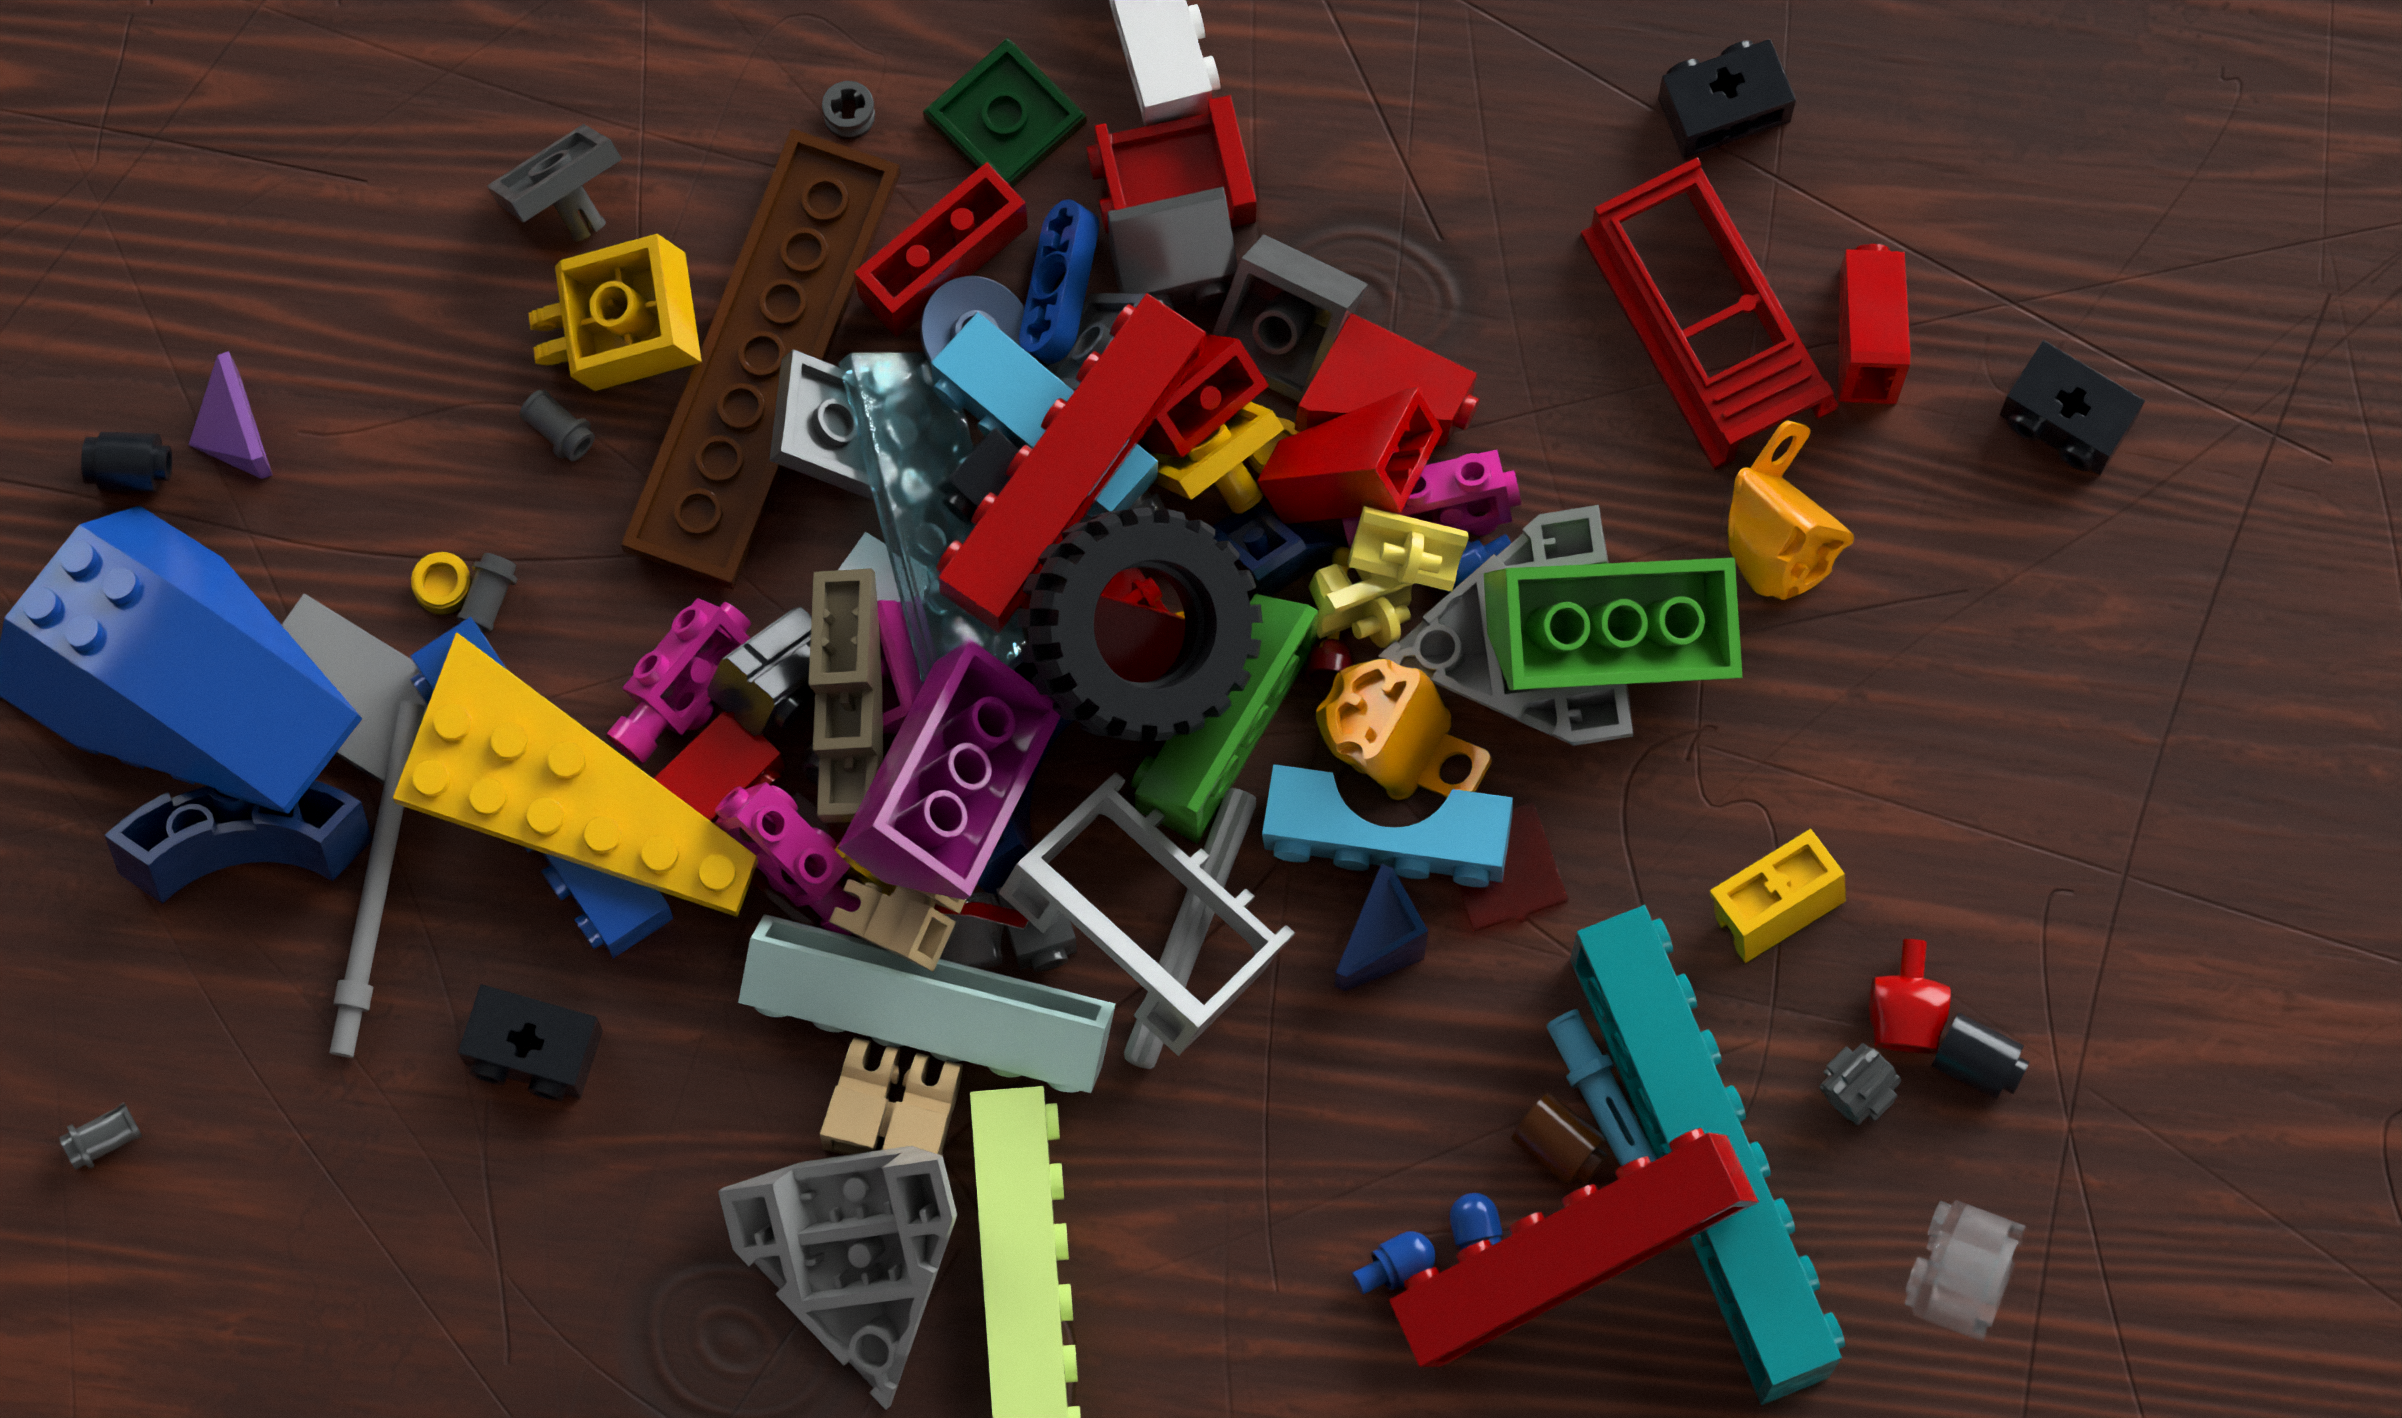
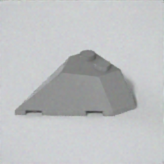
[1378,505,1633,746]
[718,1146,957,1410]

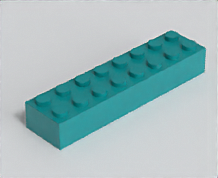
[1570,905,1846,1405]

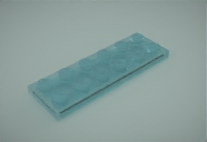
[839,352,1026,685]

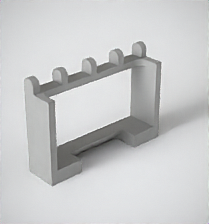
[999,772,1295,1056]

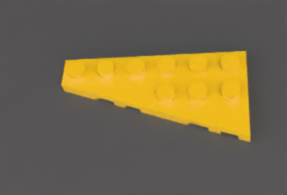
[393,632,758,917]

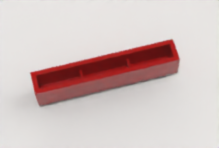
[936,293,1206,633]
[1389,1128,1759,1367]

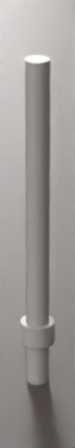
[329,701,424,1058]

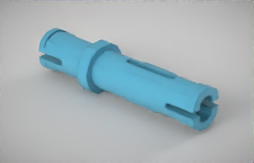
[1546,1009,1657,1166]

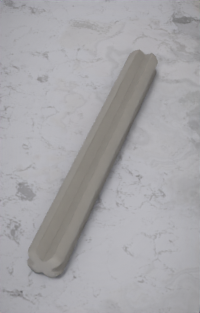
[1124,788,1256,1069]

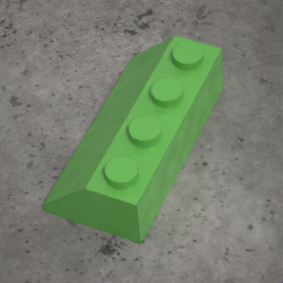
[1483,558,1743,690]
[1131,594,1318,844]

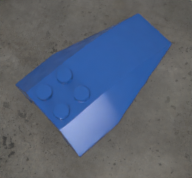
[0,505,362,814]

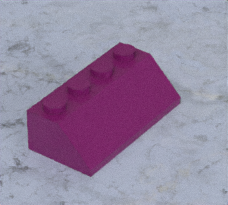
[838,639,1061,900]

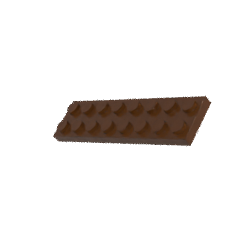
[621,128,901,590]

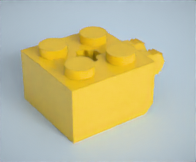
[528,234,702,391]

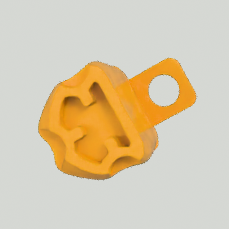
[1728,420,1854,600]
[1316,659,1492,800]

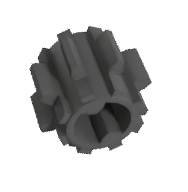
[1819,1043,1901,1125]

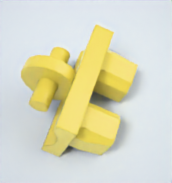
[1347,506,1469,592]
[1308,564,1415,648]

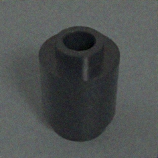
[81,431,173,492]

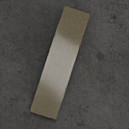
[809,568,883,823]

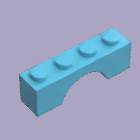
[1262,764,1513,887]

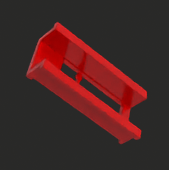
[1580,157,1839,470]

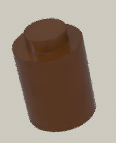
[1511,1092,1608,1185]

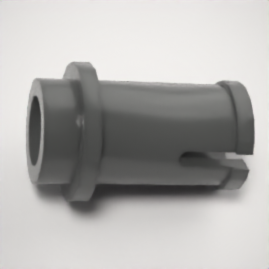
[519,389,595,461]
[457,553,518,633]
[59,1102,142,1170]

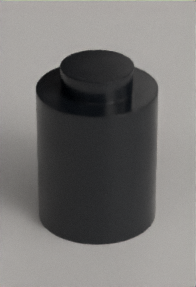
[1931,1012,2029,1100]

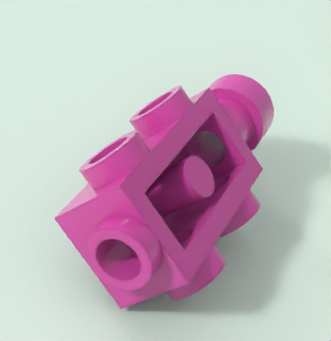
[1342,450,1521,549]
[606,598,752,765]
[714,782,861,936]

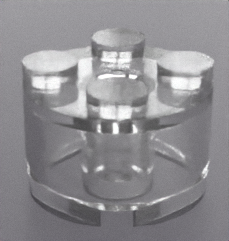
[1905,1199,2026,1342]

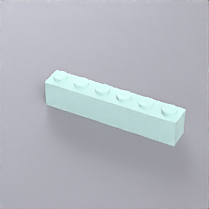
[738,914,1116,1093]

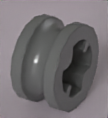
[822,81,875,140]

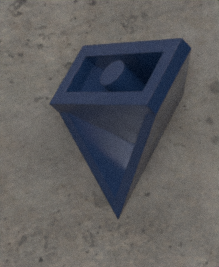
[1212,503,1348,598]
[1334,864,1428,991]

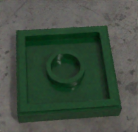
[923,37,1087,188]

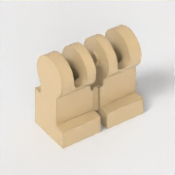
[829,862,966,972]
[820,1037,963,1156]

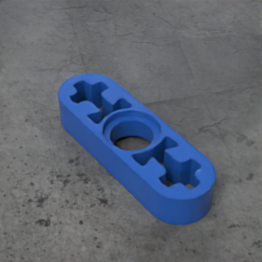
[1019,199,1099,364]

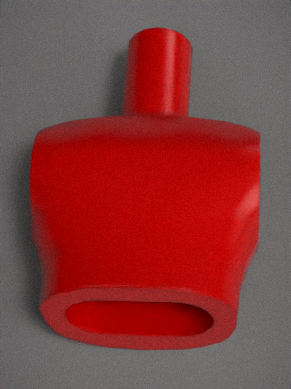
[1869,939,1951,1054]

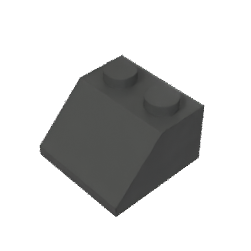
[1108,187,1238,310]
[1212,234,1368,403]

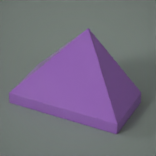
[189,351,272,479]

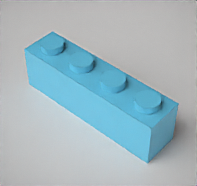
[931,312,1158,518]

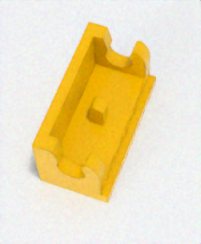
[1710,829,1846,963]

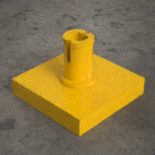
[1150,402,1284,513]

